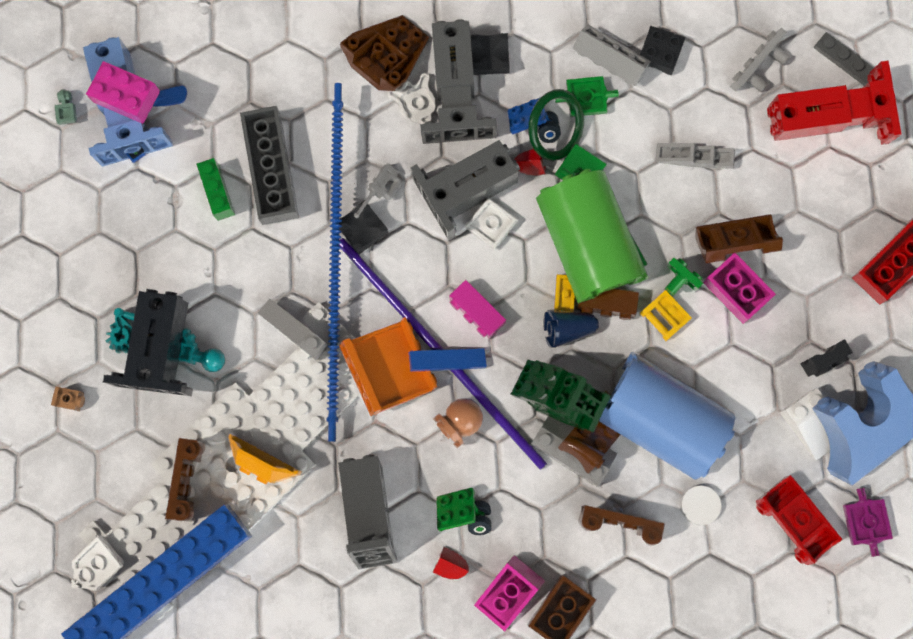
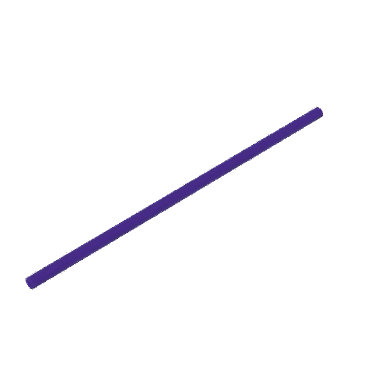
[339,238,547,470]

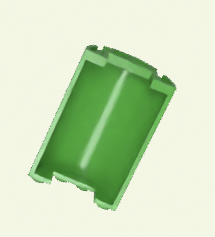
[536,169,649,304]

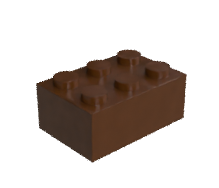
[527,574,597,639]

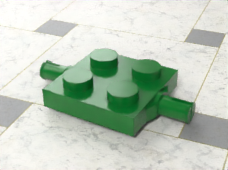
[555,76,619,117]

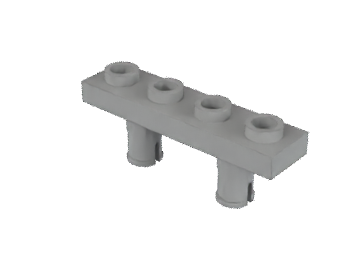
[730,27,790,92]

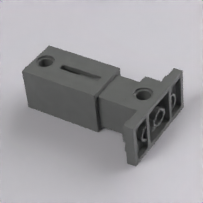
[420,19,497,144]

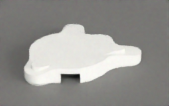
[387,73,436,124]

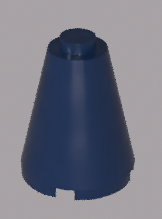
[543,309,599,348]

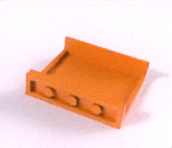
[339,317,437,417]

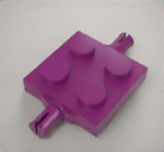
[843,488,893,557]

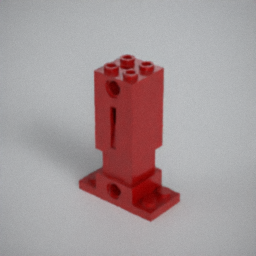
[767,60,902,145]

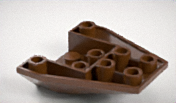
[340,15,429,91]

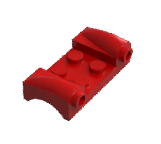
[756,475,843,565]

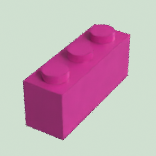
[449,280,506,339]

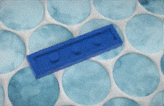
[408,348,487,372]

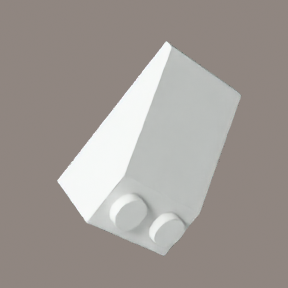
[780,388,830,461]

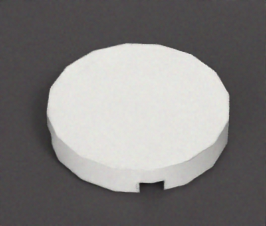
[681,485,721,525]

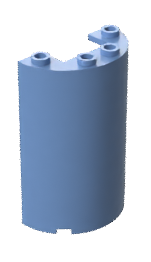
[599,352,736,480]

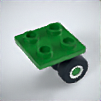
[437,488,492,535]

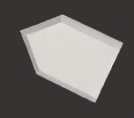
[71,535,124,591]

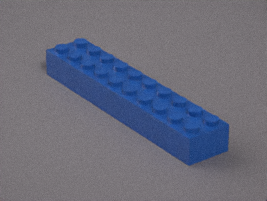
[61,504,252,639]

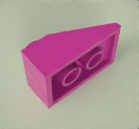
[474,555,545,632]

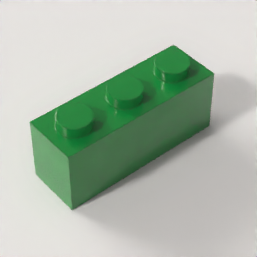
[196,158,235,221]

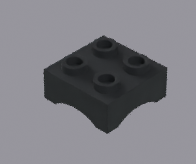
[640,26,686,76]
[471,33,510,75]
[339,200,389,255]
[800,339,853,377]

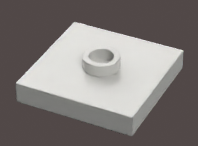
[465,197,518,250]

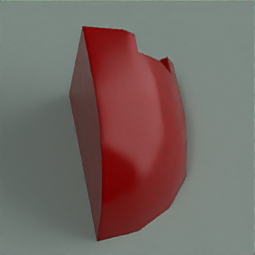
[514,149,546,175]
[433,547,469,579]

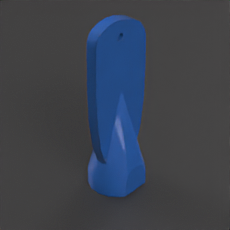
[153,86,187,107]

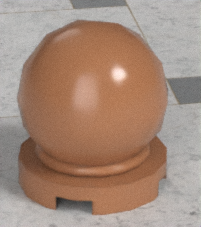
[433,398,483,448]

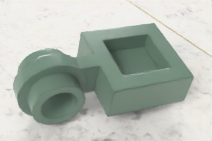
[54,89,77,125]

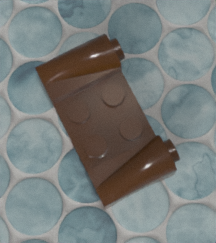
[695,214,783,263]
[558,391,621,474]
[165,438,205,522]
[578,505,665,546]

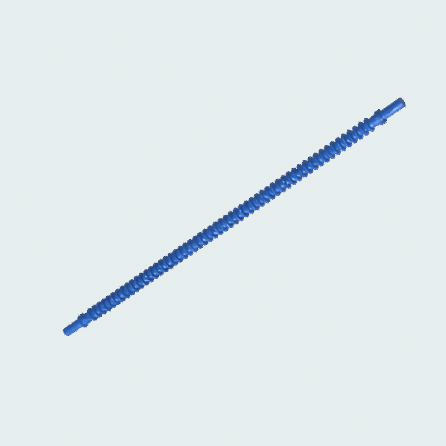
[326,83,344,442]

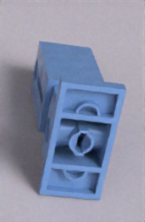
[83,37,173,167]

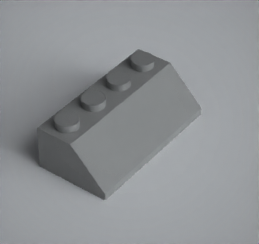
[531,416,617,487]

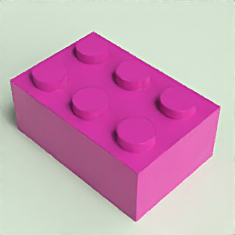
[86,61,160,124]
[703,253,776,324]

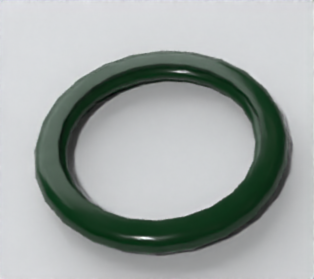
[528,89,584,161]

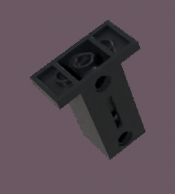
[103,289,193,397]

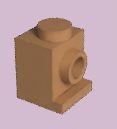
[51,386,85,412]

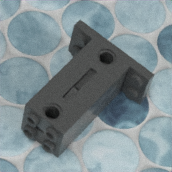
[410,140,520,241]
[338,455,398,570]

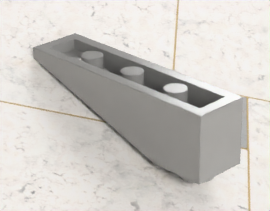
[258,299,328,361]

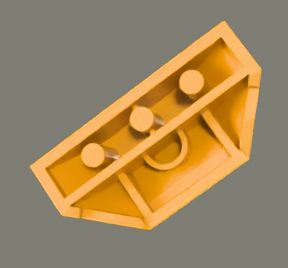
[228,434,302,485]

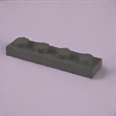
[813,32,874,86]

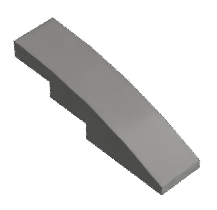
[655,143,735,169]

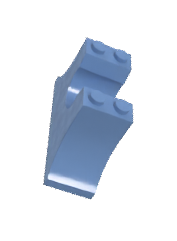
[812,361,913,485]

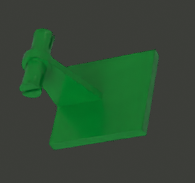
[555,144,607,180]

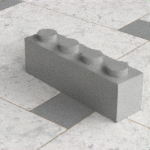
[573,24,651,86]

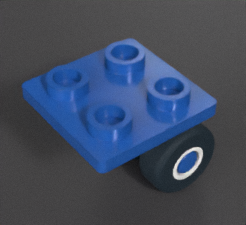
[508,97,561,143]

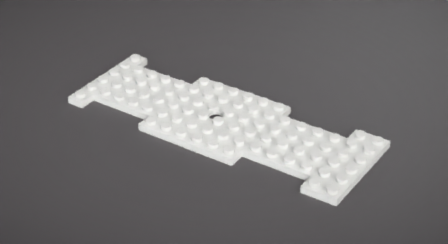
[78,302,364,620]

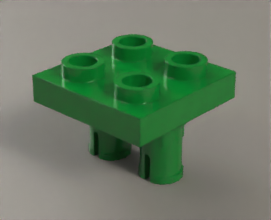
[665,257,703,296]

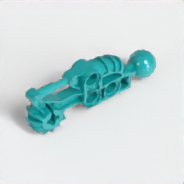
[105,308,225,372]

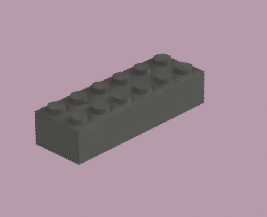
[240,105,299,225]

